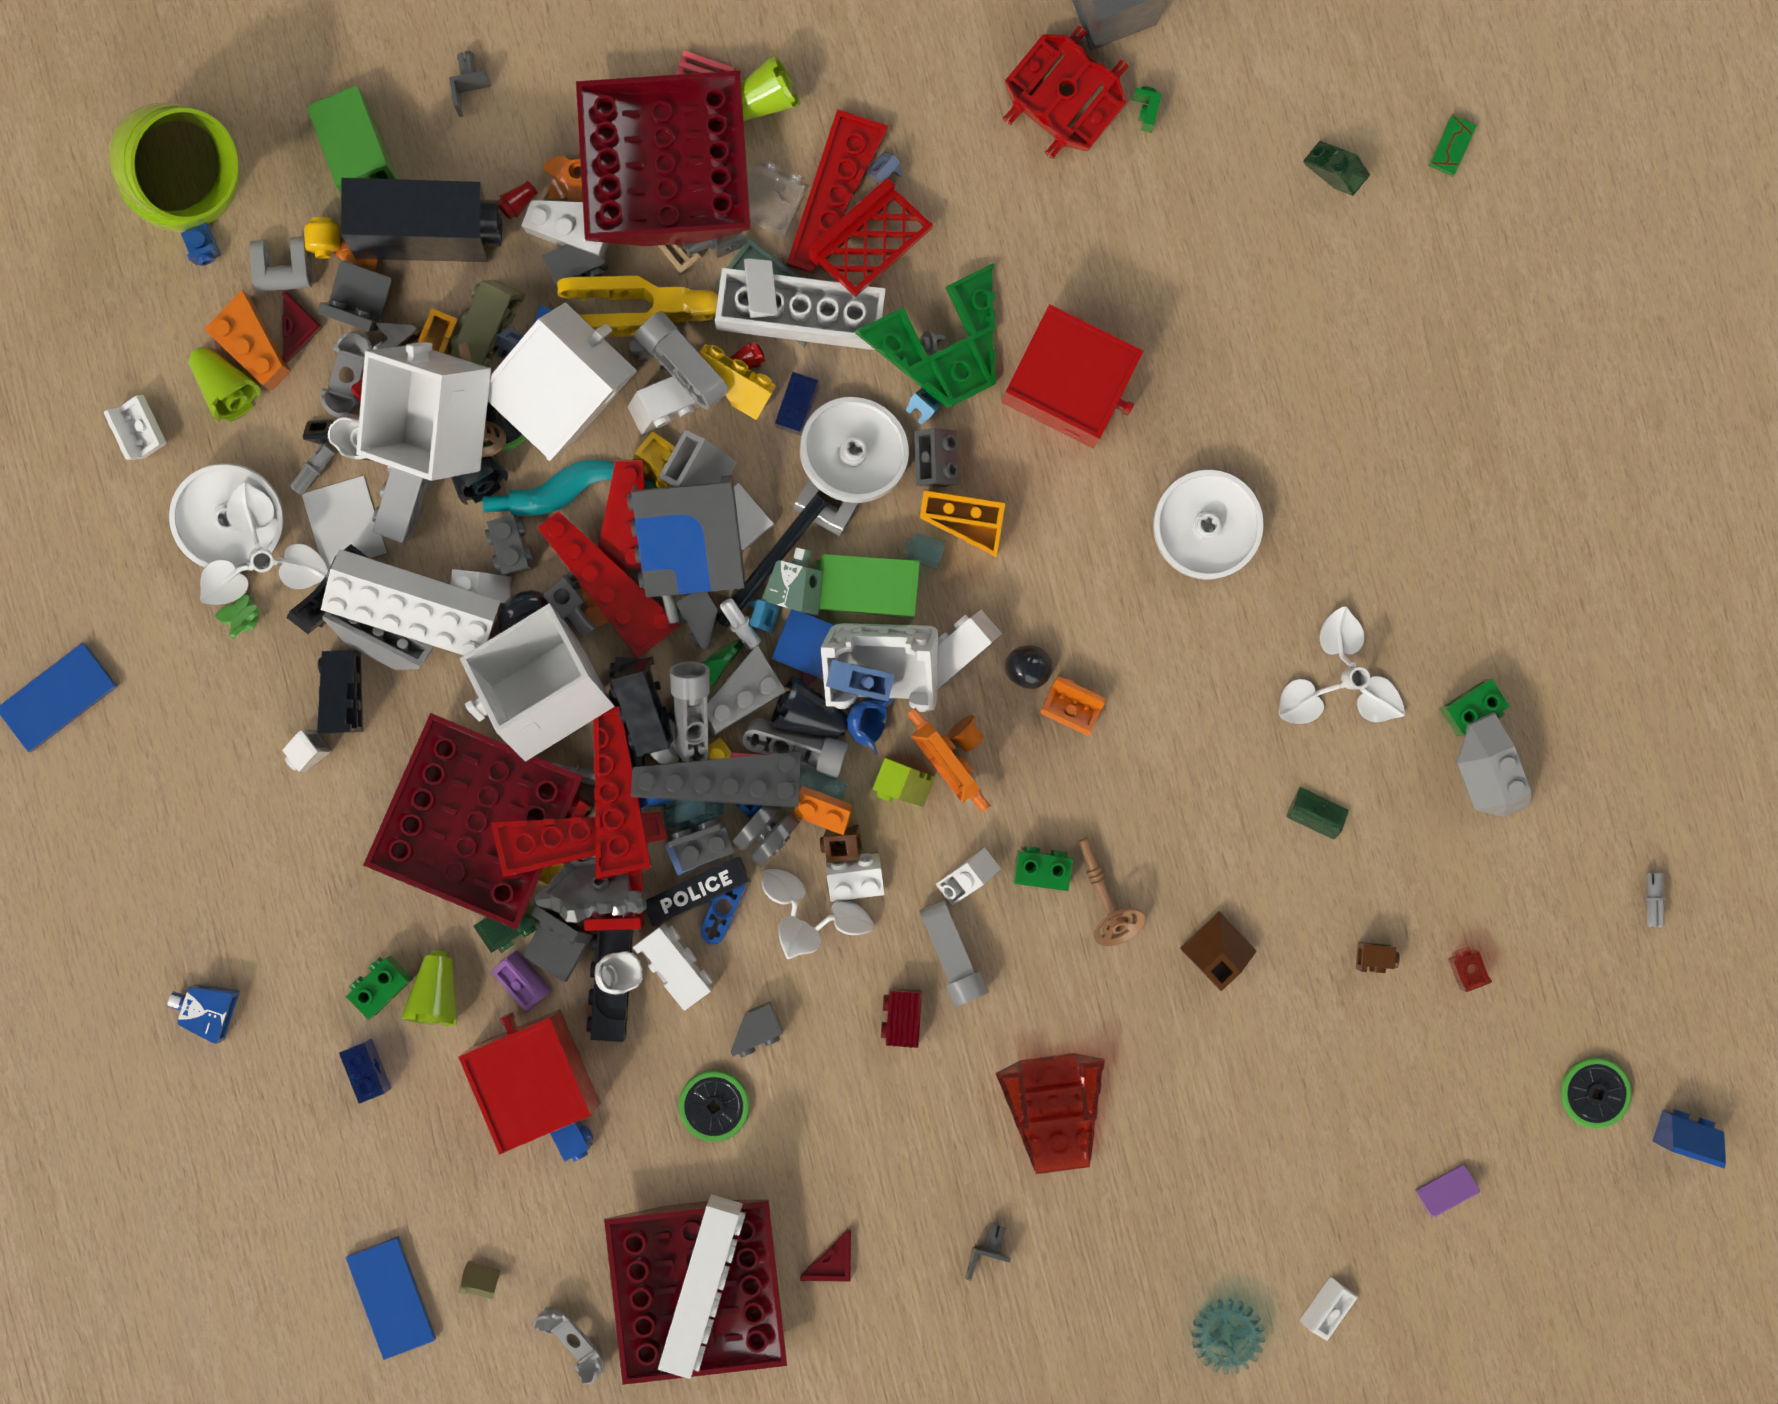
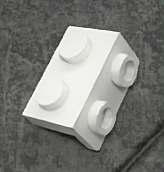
[104,395,167,460]
[826,853,884,902]

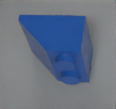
[1653,1109,1726,1169]

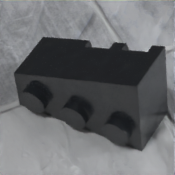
[317,650,363,733]
[610,656,674,757]

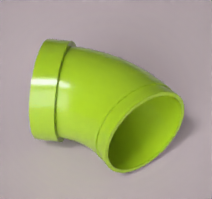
[108,103,239,232]

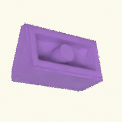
[492,950,551,1012]
[1416,1164,1480,1218]

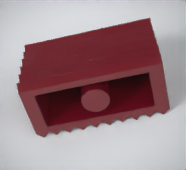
[881,988,922,1048]

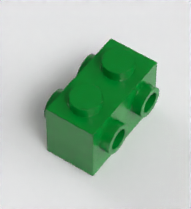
[1439,679,1510,736]
[1013,846,1073,891]
[346,956,414,1020]

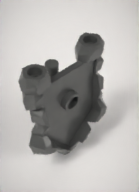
[534,857,646,923]

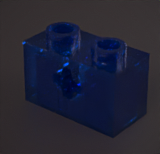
[775,371,819,436]
[339,1038,392,1104]

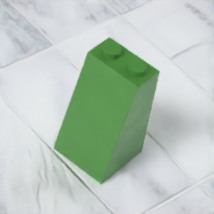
[307,85,399,193]
[815,554,920,619]

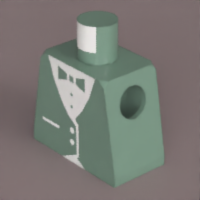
[762,547,823,615]

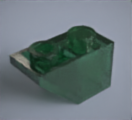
[1303,141,1370,196]
[473,913,539,953]

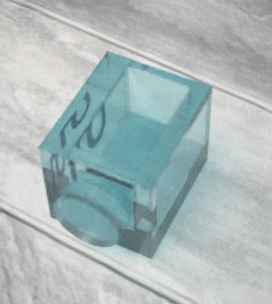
[903,533,946,570]

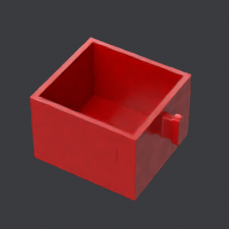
[1001,304,1144,448]
[458,1009,600,1155]

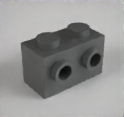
[914,428,959,487]
[485,514,534,576]

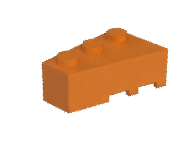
[204,290,291,390]

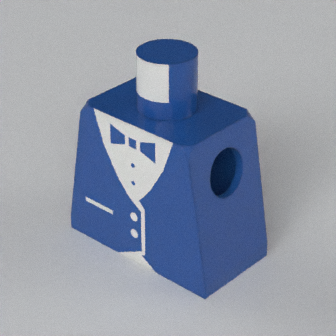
[168,985,240,1044]

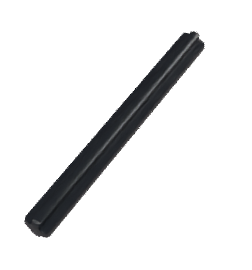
[717,495,827,627]

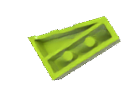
[873,757,935,807]

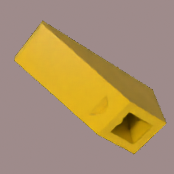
[699,344,776,420]

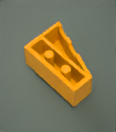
[920,489,1005,557]

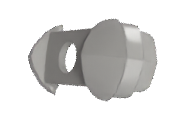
[321,332,372,417]
[532,1307,604,1385]

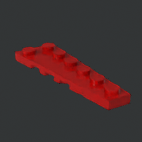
[787,109,888,274]
[537,511,680,658]
[593,706,652,880]
[491,812,667,878]

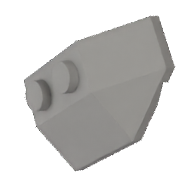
[323,612,434,670]
[1456,712,1532,817]

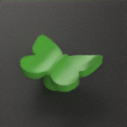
[215,594,260,639]

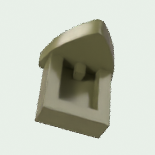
[458,1261,501,1299]

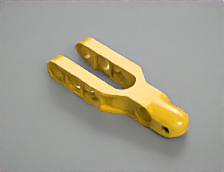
[557,276,718,337]

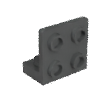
[317,261,393,331]
[667,819,735,871]
[524,906,593,982]

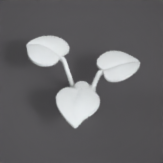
[200,483,328,605]
[1278,606,1405,724]
[761,869,874,959]

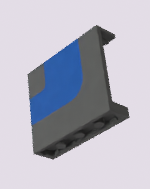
[627,475,745,597]

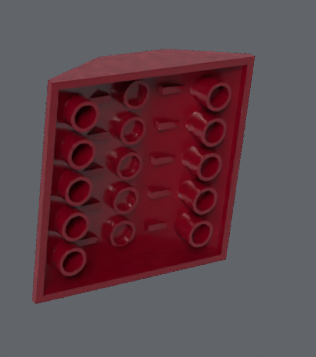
[576,71,751,247]
[363,713,583,930]
[604,1200,787,1385]

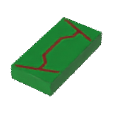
[1428,114,1477,177]

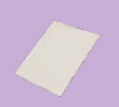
[302,476,387,570]

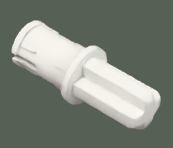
[720,598,761,650]

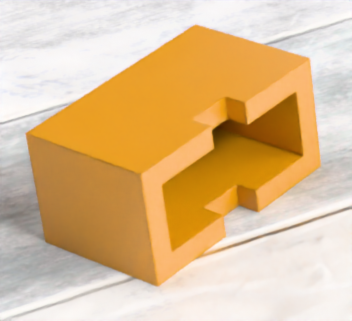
[417,308,457,353]

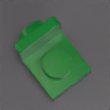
[1132,86,1162,133]

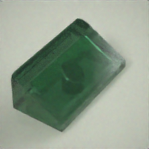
[1286,787,1349,839]

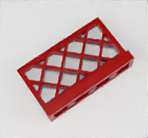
[809,178,933,297]

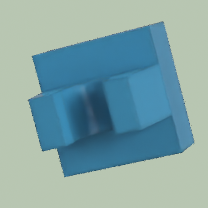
[906,388,943,425]
[749,599,780,633]

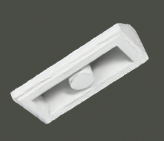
[744,259,778,318]
[1300,1277,1358,1341]

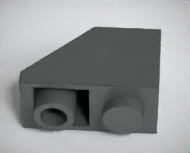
[542,244,609,287]
[676,592,719,651]
[730,1001,784,1058]

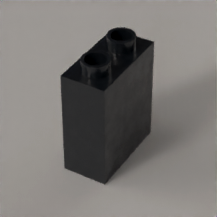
[341,178,502,262]

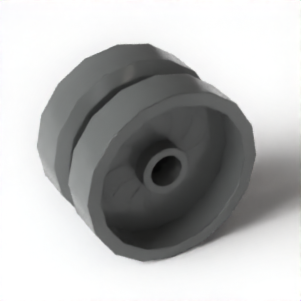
[732,805,800,868]

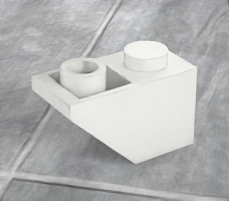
[936,847,1001,905]

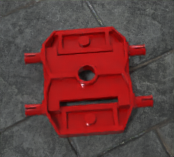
[1003,26,1129,159]

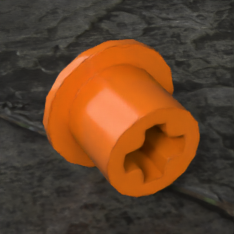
[947,715,984,752]

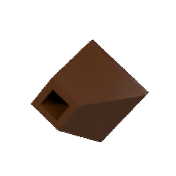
[1180,911,1257,991]

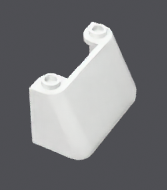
[821,623,938,712]

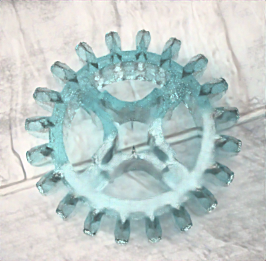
[1191,1298,1265,1374]

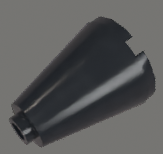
[451,456,508,505]
[771,676,848,739]

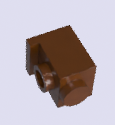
[820,825,862,862]
[1356,942,1400,973]

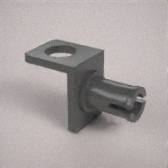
[449,51,491,117]
[683,235,746,258]
[543,578,596,637]
[965,1224,1011,1281]

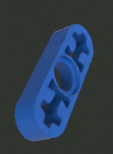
[701,884,747,944]

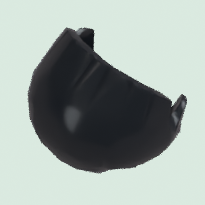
[1005,645,1053,689]

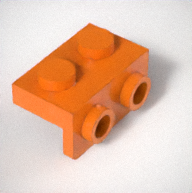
[1040,676,1107,736]
[793,786,854,835]

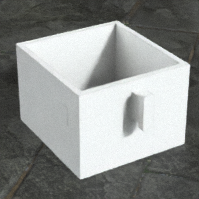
[488,302,637,461]
[356,342,491,481]
[459,603,615,762]

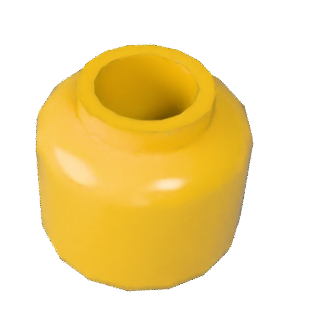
[304,217,341,259]

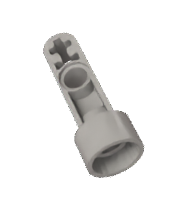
[634,311,728,409]
[670,662,710,763]
[743,718,849,780]
[919,900,989,1007]

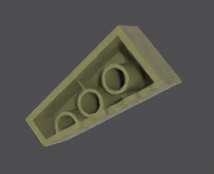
[450,280,526,368]

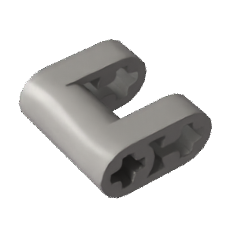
[249,236,313,292]
[793,479,860,537]

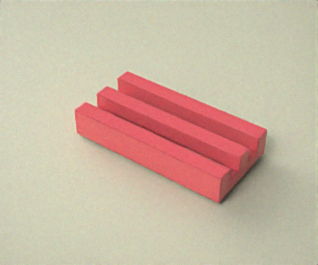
[675,50,735,75]

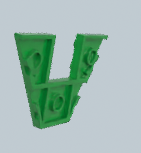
[854,264,996,408]

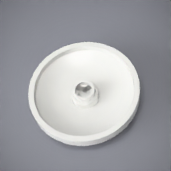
[800,397,909,503]
[169,463,283,569]
[1153,470,1263,580]

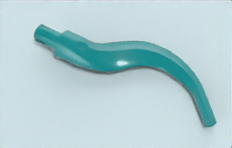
[482,460,658,516]

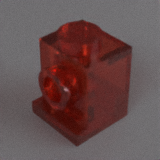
[1448,947,1492,992]

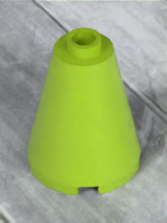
[741,55,800,121]
[188,347,261,422]
[401,950,457,1026]

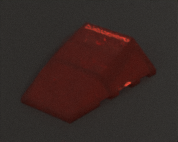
[996,1053,1105,1174]

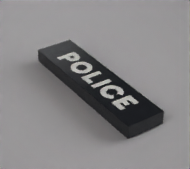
[646,857,751,927]

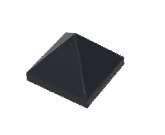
[303,420,334,445]

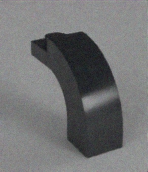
[286,544,370,634]

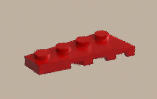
[598,459,645,570]

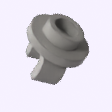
[919,331,945,356]

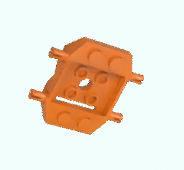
[907,708,991,812]

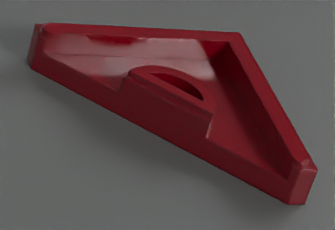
[282,291,323,363]
[800,1229,851,1282]

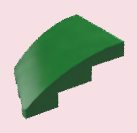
[670,639,744,691]

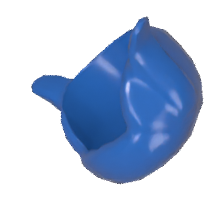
[847,698,894,755]

